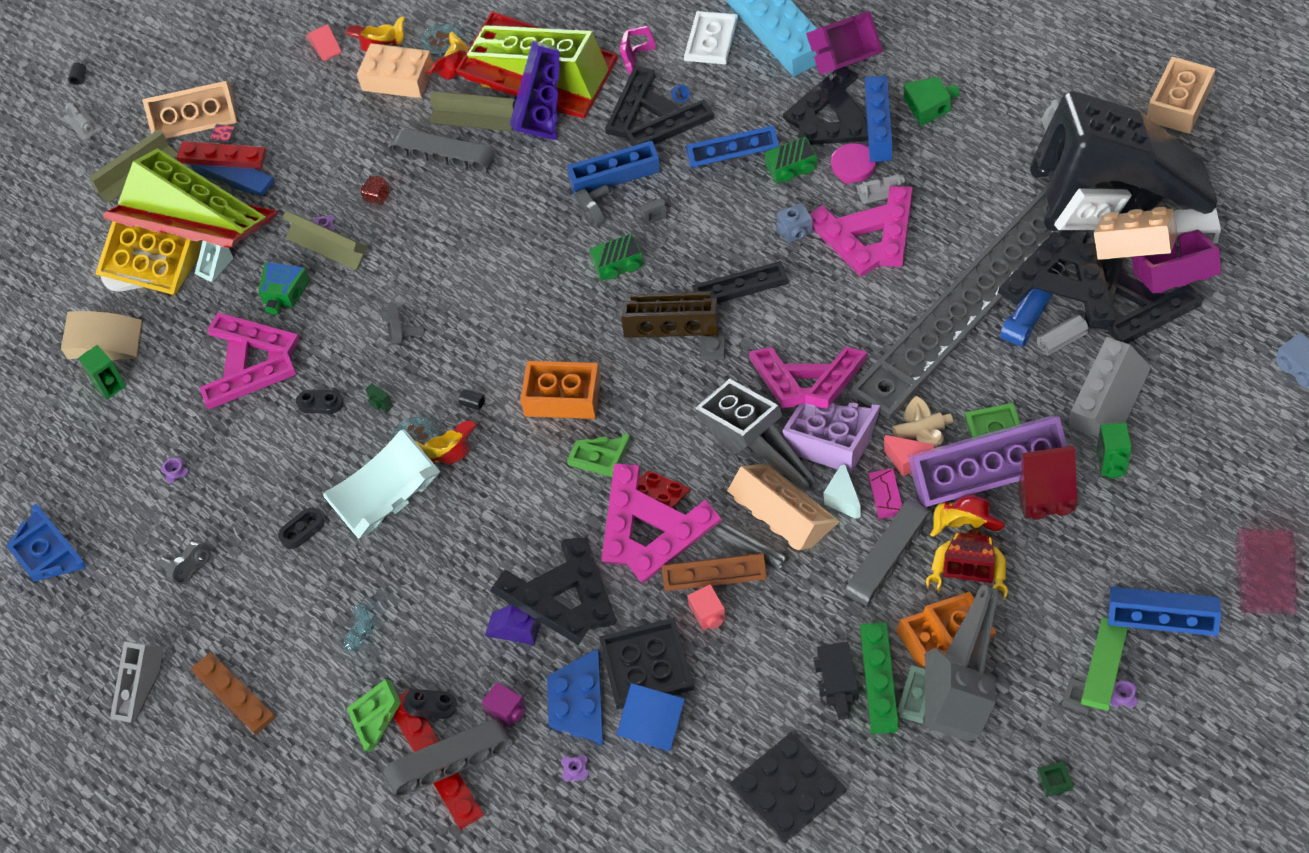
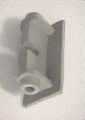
[64,102,102,141]
[856,173,905,205]

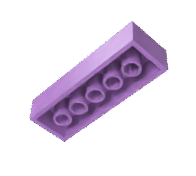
[908,416,1067,507]

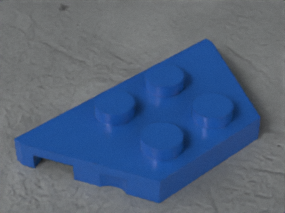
[6,503,87,582]
[547,650,604,745]

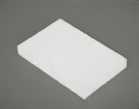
[684,11,738,64]
[1054,189,1131,230]

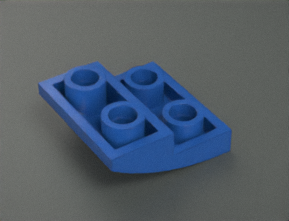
[616,683,685,751]

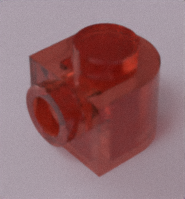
[361,175,390,205]

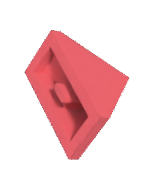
[306,24,342,62]
[884,435,935,476]

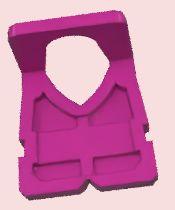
[620,26,656,75]

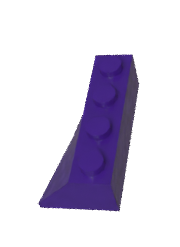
[509,41,560,140]

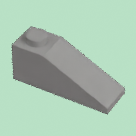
[110,641,164,723]

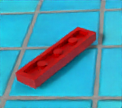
[176,141,267,169]

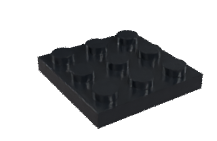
[599,617,694,709]
[730,732,846,843]

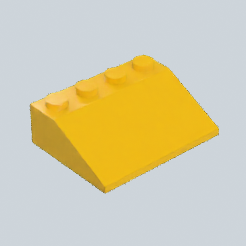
[95,221,203,295]

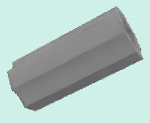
[1036,315,1088,356]

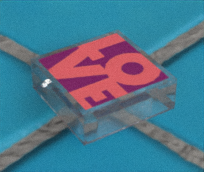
[208,124,237,145]

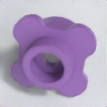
[313,215,335,231]
[161,458,188,483]
[1110,681,1138,708]
[561,755,589,782]

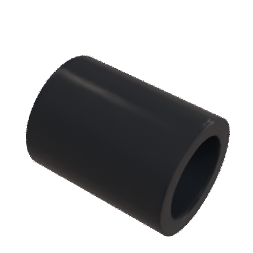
[68,62,87,85]
[458,389,485,411]

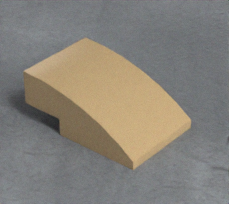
[61,311,142,360]

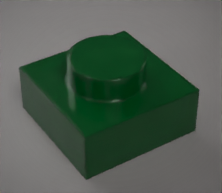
[365,383,393,413]
[1037,761,1074,797]

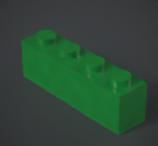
[860,622,898,734]

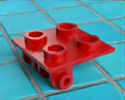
[638,470,691,508]

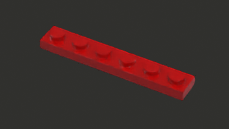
[393,690,484,830]

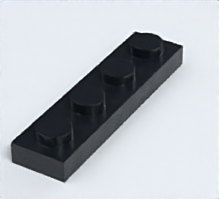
[692,261,788,303]

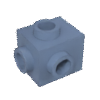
[775,203,813,243]

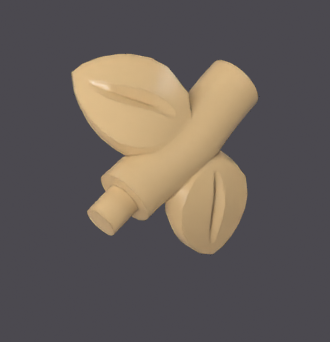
[892,395,953,447]

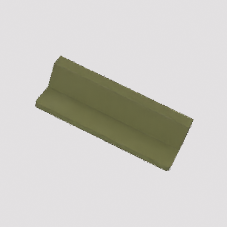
[429,91,515,131]
[89,129,178,203]
[282,211,368,270]

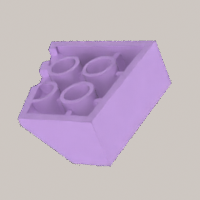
[783,403,881,473]

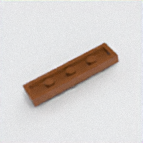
[662,553,767,591]
[191,652,276,735]

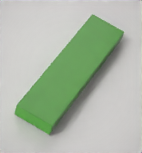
[1081,617,1128,711]

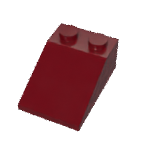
[1018,446,1077,520]

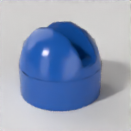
[671,85,690,103]

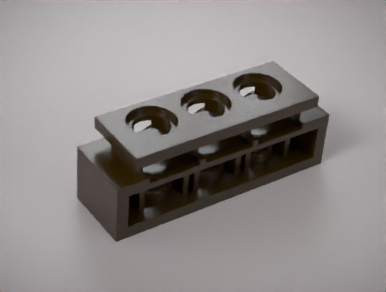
[621,291,719,338]

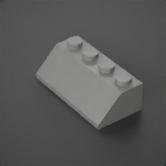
[1069,337,1151,437]

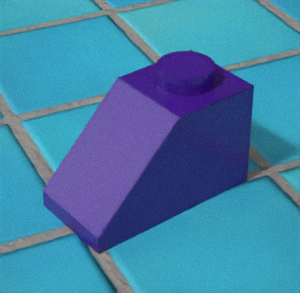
[485,605,541,645]

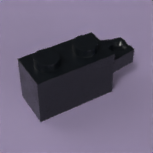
[813,642,858,720]

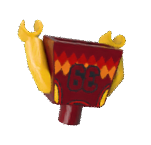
[926,529,1008,600]

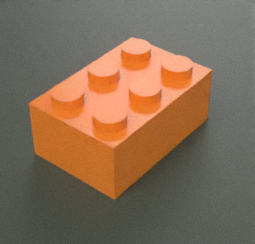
[520,361,601,419]

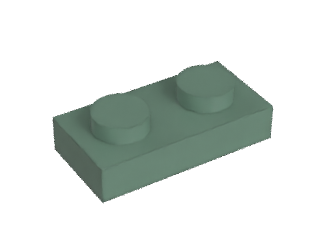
[897,665,925,724]

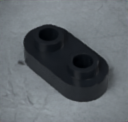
[296,390,344,414]
[278,507,324,549]
[403,689,457,719]

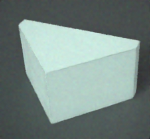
[195,241,233,282]
[824,465,861,518]

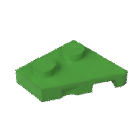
[567,434,631,477]
[347,679,401,752]

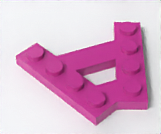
[809,186,913,277]
[199,312,300,410]
[749,347,867,408]
[601,463,722,584]

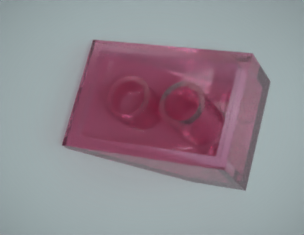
[1234,529,1296,614]

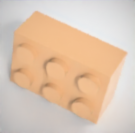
[357,44,433,98]
[1147,57,1216,134]
[1094,207,1177,260]

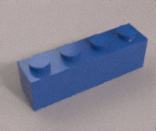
[865,76,892,162]
[685,125,779,168]
[567,141,659,196]
[1108,587,1222,636]

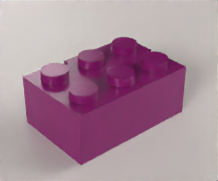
[806,10,883,75]
[1132,229,1221,293]

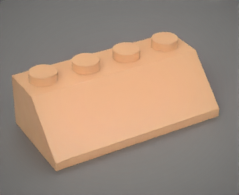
[143,81,237,138]
[727,463,840,550]

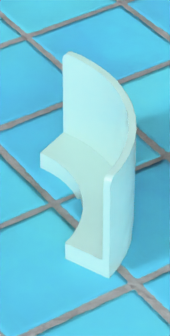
[323,429,440,539]

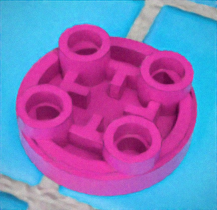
[831,143,876,184]

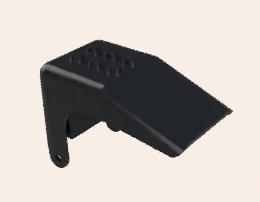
[1030,91,1217,231]

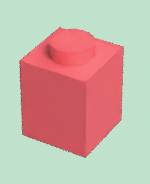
[687,585,726,631]

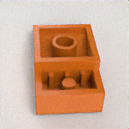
[896,592,997,669]

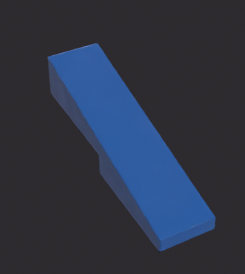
[190,164,275,196]

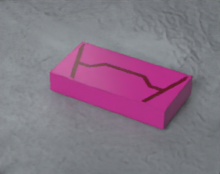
[868,469,902,519]

